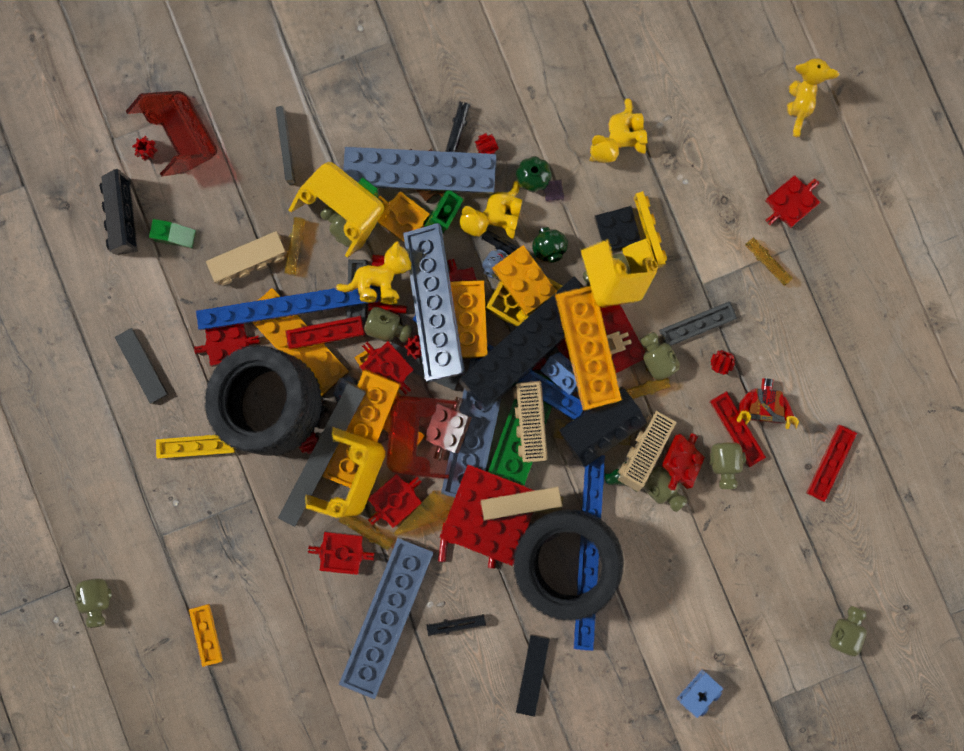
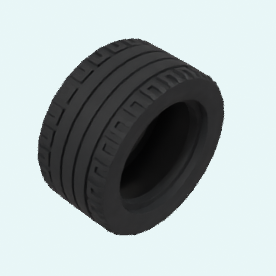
[205,345,322,456]
[513,509,624,621]

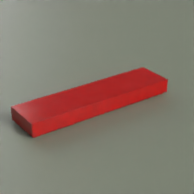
[285,316,365,350]
[709,391,766,467]
[806,425,858,502]

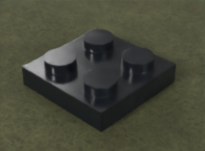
[594,206,641,251]

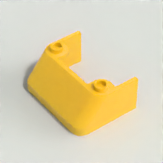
[288,162,384,258]
[581,238,658,307]
[305,427,385,518]

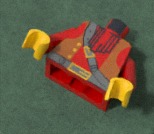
[737,378,799,429]

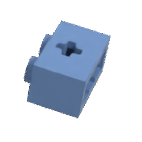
[540,352,578,395]
[676,670,723,718]

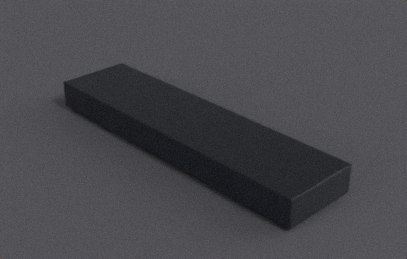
[516,634,550,717]

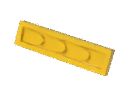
[634,191,667,268]
[156,435,235,459]

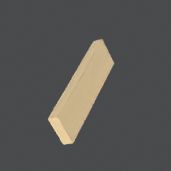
[481,487,562,520]

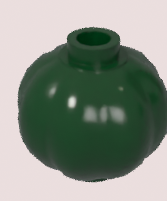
[516,156,552,193]
[532,227,568,263]

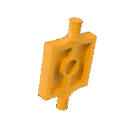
[377,192,430,243]

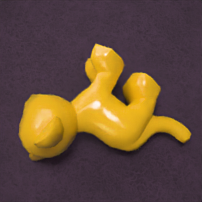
[787,58,839,137]
[589,98,648,163]
[460,181,522,239]
[336,241,412,305]

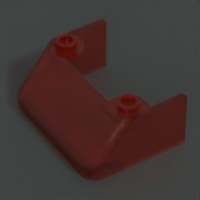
[126,91,217,177]
[386,396,456,479]

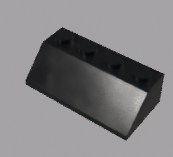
[100,169,138,255]
[559,386,647,468]

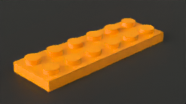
[555,286,621,410]
[252,288,349,396]
[322,369,401,488]

